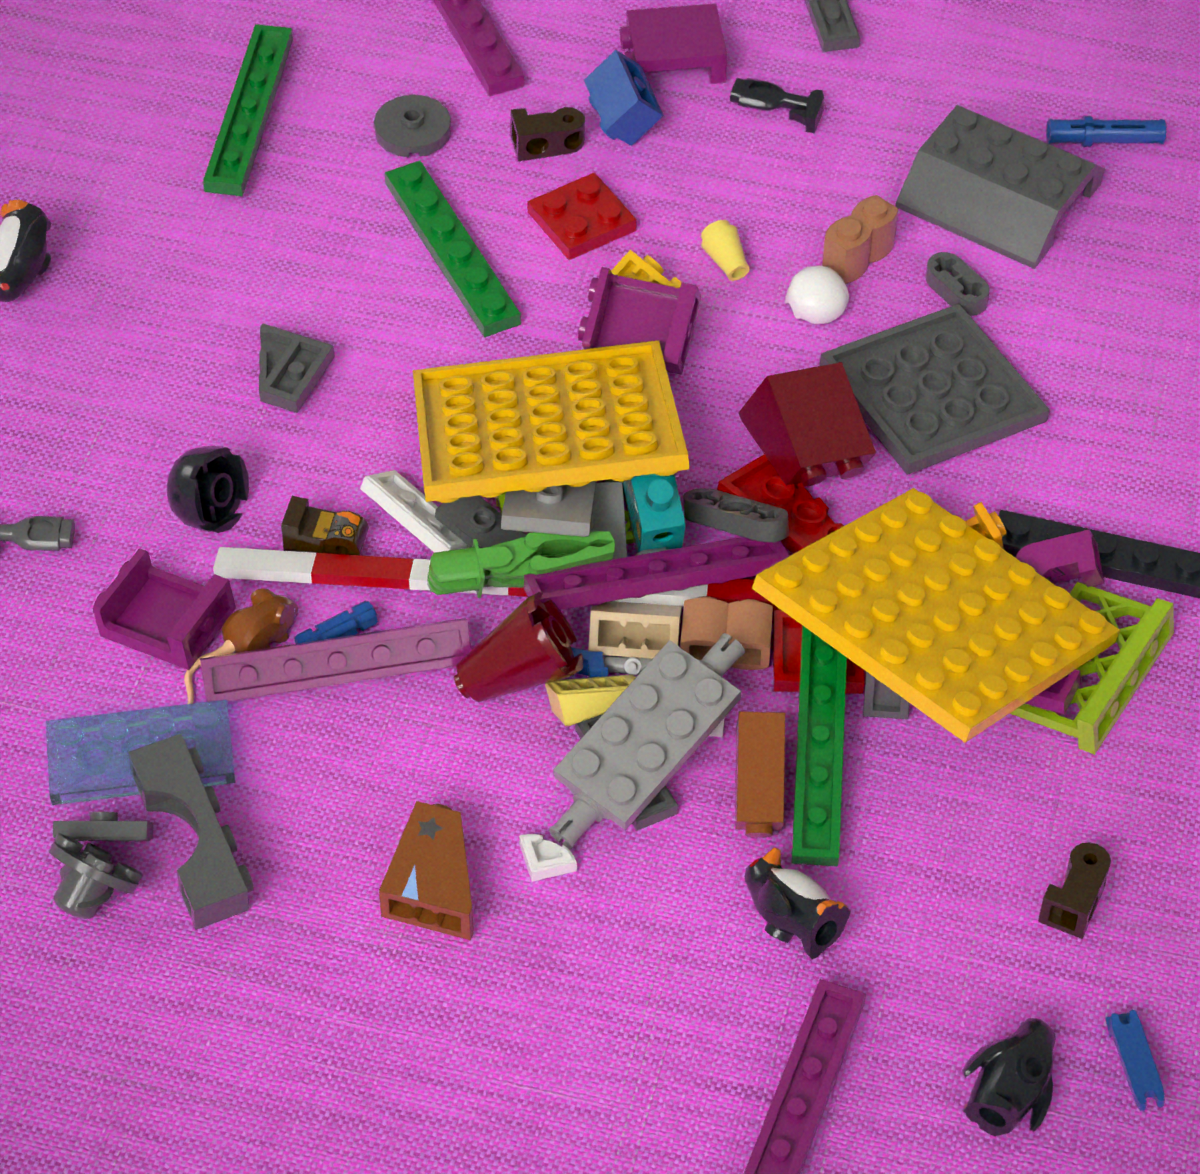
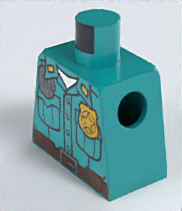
[623,474,686,553]

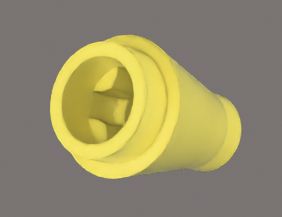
[701,220,750,281]

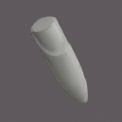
[604,656,652,675]

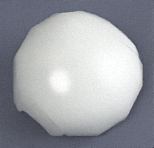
[785,265,849,324]

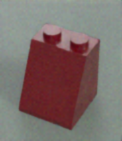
[738,362,876,486]

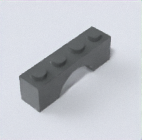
[128,734,254,930]

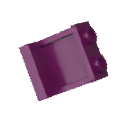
[620,4,727,84]
[578,267,701,375]
[93,549,236,670]

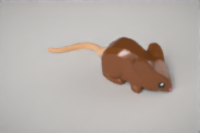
[184,588,298,713]

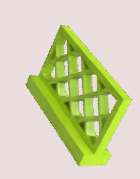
[1009,582,1174,755]

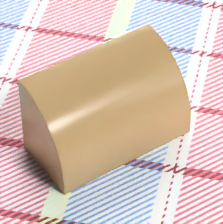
[588,601,682,659]

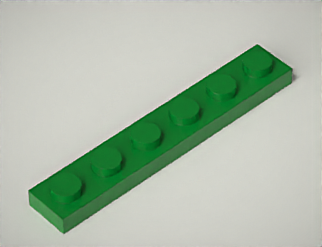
[203,24,293,196]
[385,160,521,338]
[791,625,847,867]

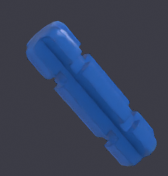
[295,601,378,644]

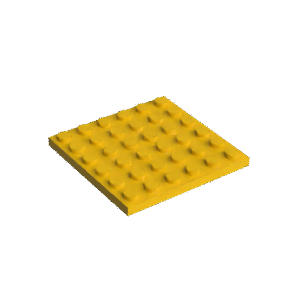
[412,340,689,503]
[752,488,1120,743]

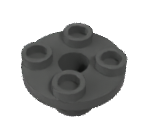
[49,833,143,919]

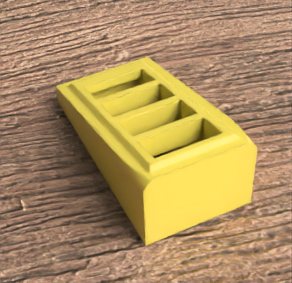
[545,675,636,727]

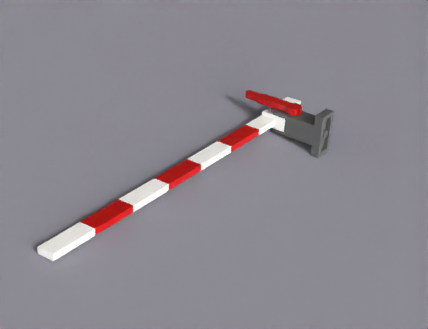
[213,547,910,719]

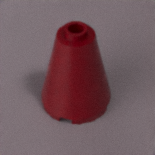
[454,592,583,702]

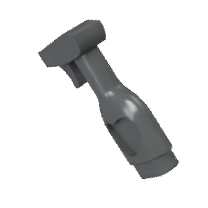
[0,516,75,551]

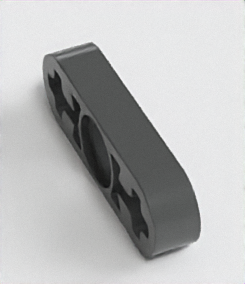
[683,488,789,542]

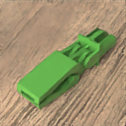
[427,531,615,598]

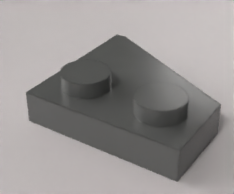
[259,323,335,413]

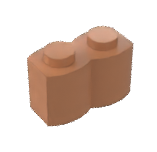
[822,195,898,284]
[681,596,773,670]

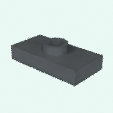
[435,496,526,548]
[53,812,153,841]

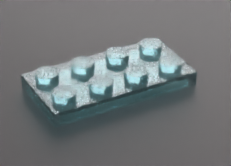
[46,699,236,805]

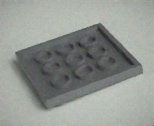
[819,304,1050,475]

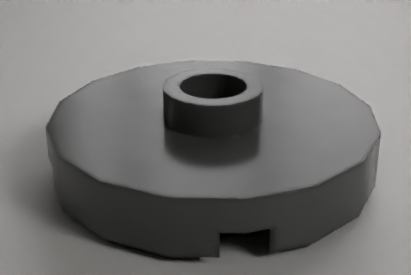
[374,95,451,157]

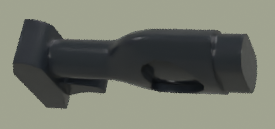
[730,78,824,133]

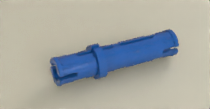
[1046,116,1166,147]

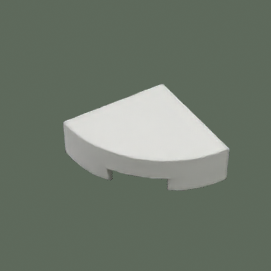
[519,834,577,882]

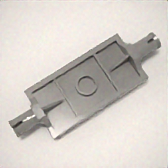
[549,633,745,849]

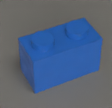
[584,50,664,146]

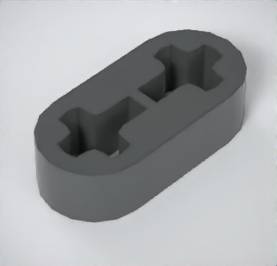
[926,252,990,316]

